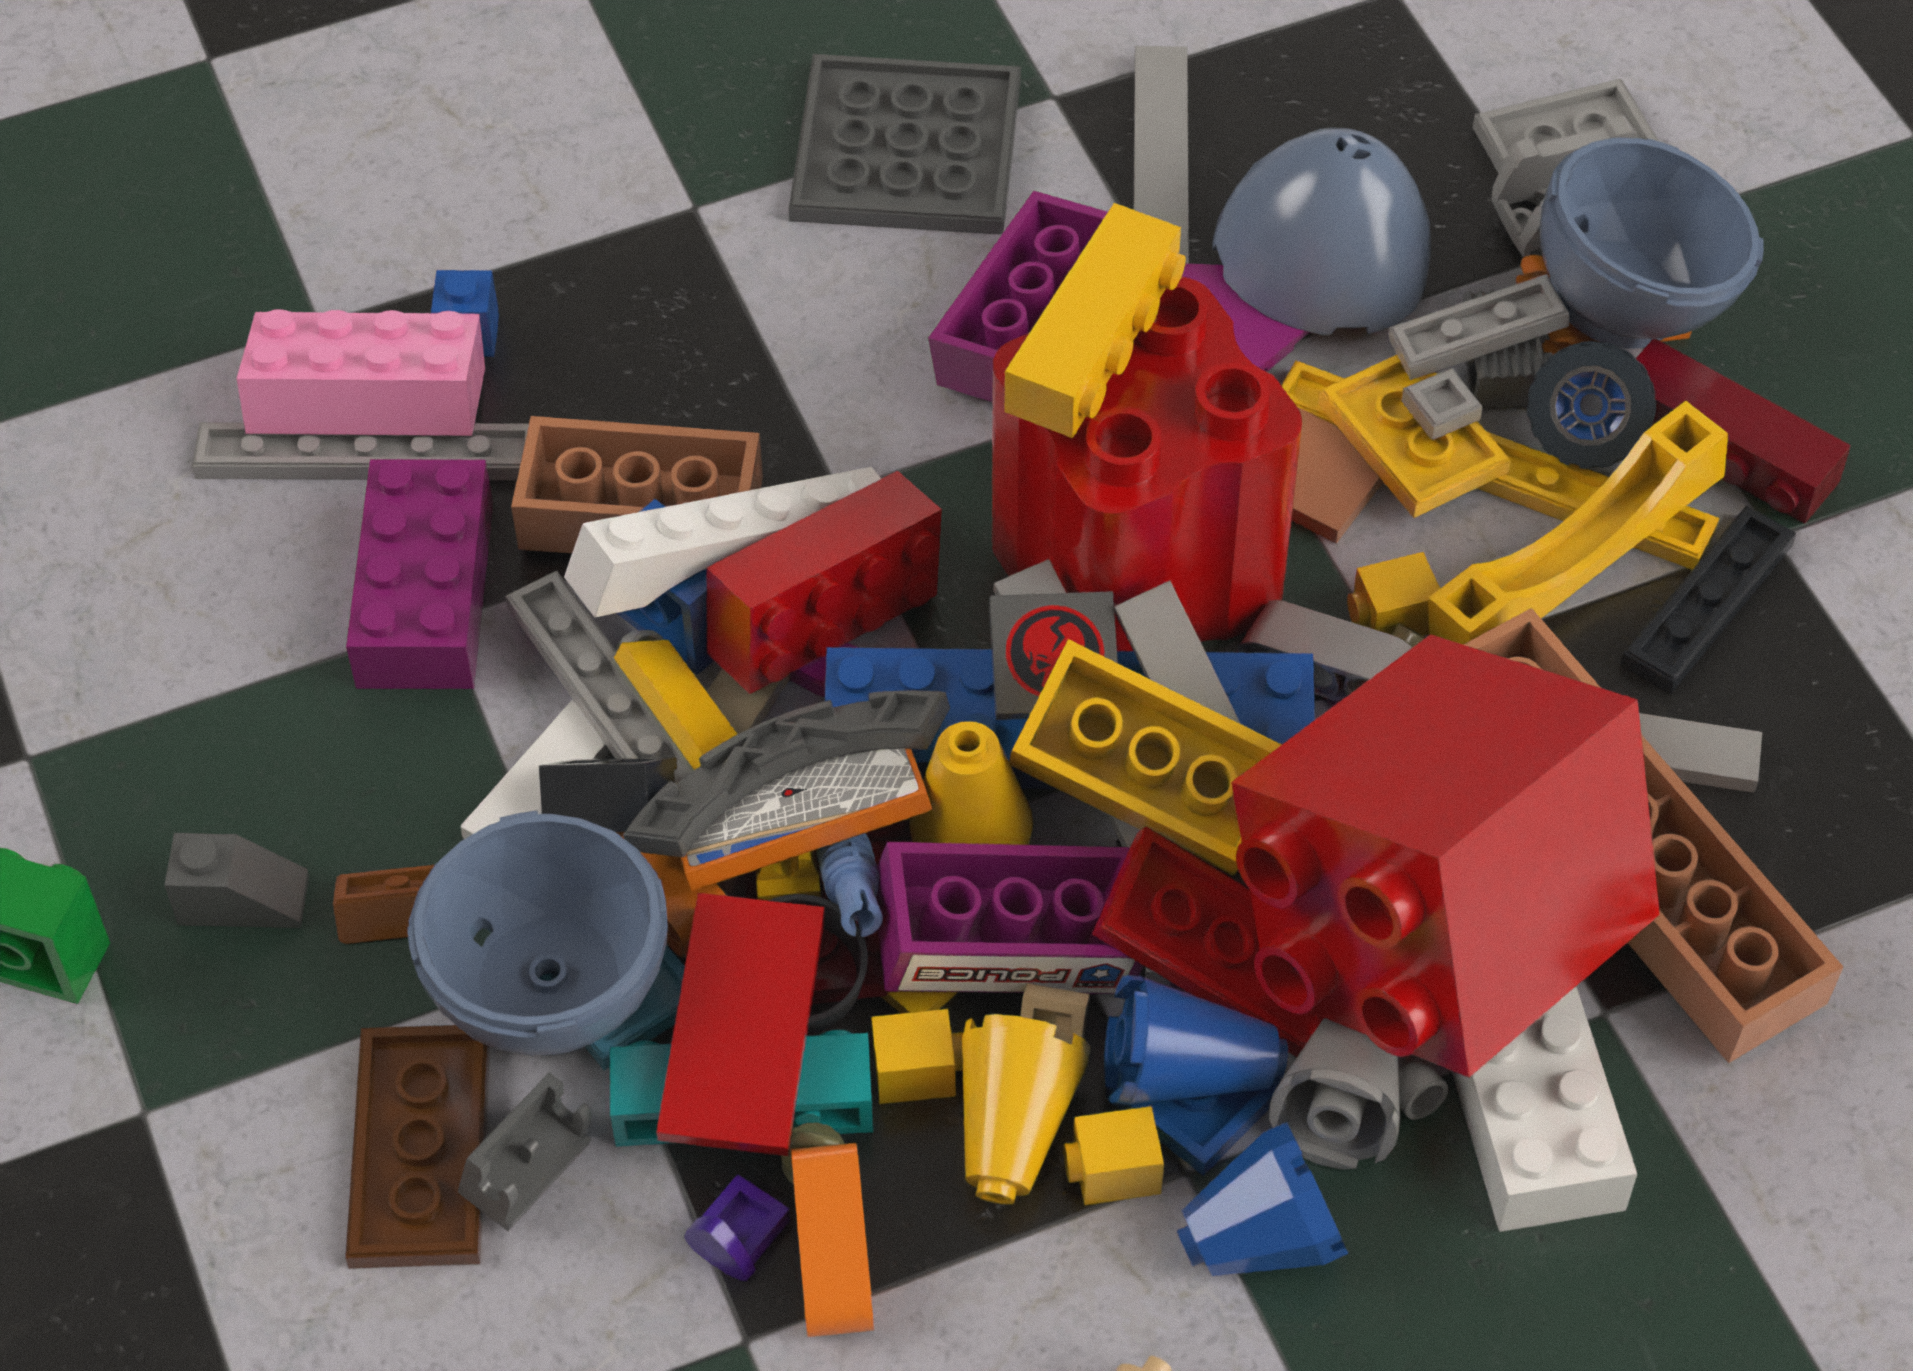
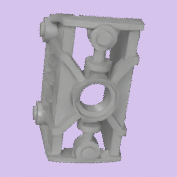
[1492,115,1639,257]

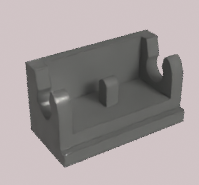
[457,1072,591,1232]

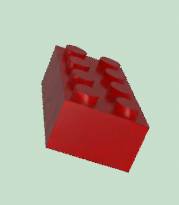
[707,471,942,694]

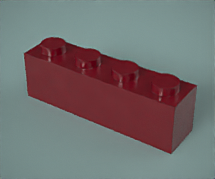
[1636,339,1851,524]

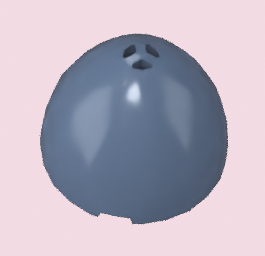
[1212,127,1431,335]

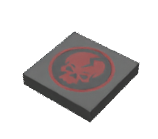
[989,591,1118,720]

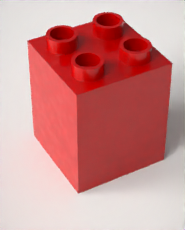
[1231,634,1660,1078]

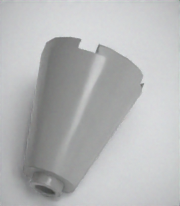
[1269,1018,1400,1169]

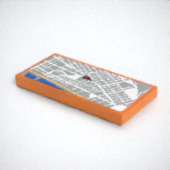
[681,748,933,891]

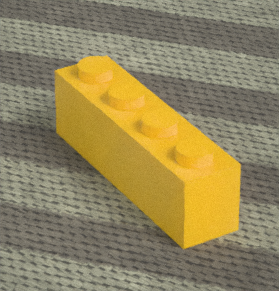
[1005,203,1186,438]

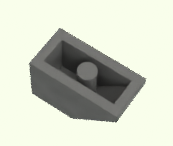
[164,833,309,928]

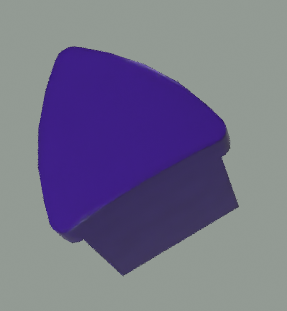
[684,1174,791,1281]

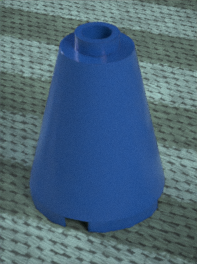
[1104,975,1288,1106]

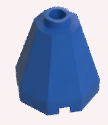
[1176,1122,1348,1276]

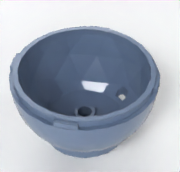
[1540,138,1764,349]
[407,810,668,1056]

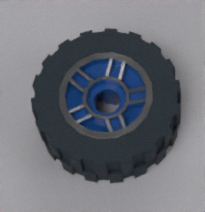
[1526,341,1656,469]

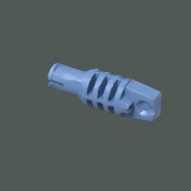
[816,833,882,937]

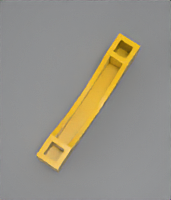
[1428,401,1728,645]

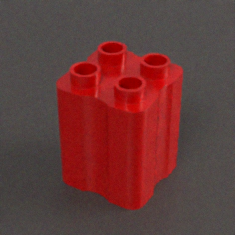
[992,277,1302,651]

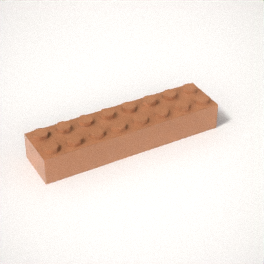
[1464,608,1843,1063]

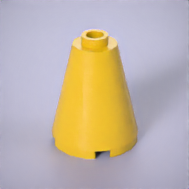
[909,721,1033,845]
[962,1014,1091,1204]

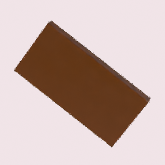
[345,1025,490,1269]

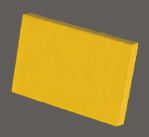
[1318,355,1511,518]

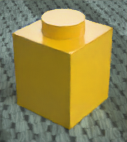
[1347,552,1440,636]
[871,1009,963,1104]
[1063,1106,1164,1206]

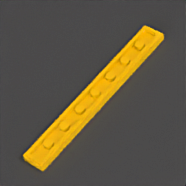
[1281,360,1720,570]

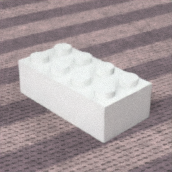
[1451,987,1637,1232]

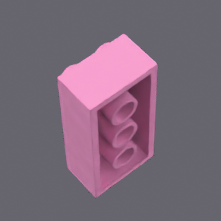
[237,309,485,436]

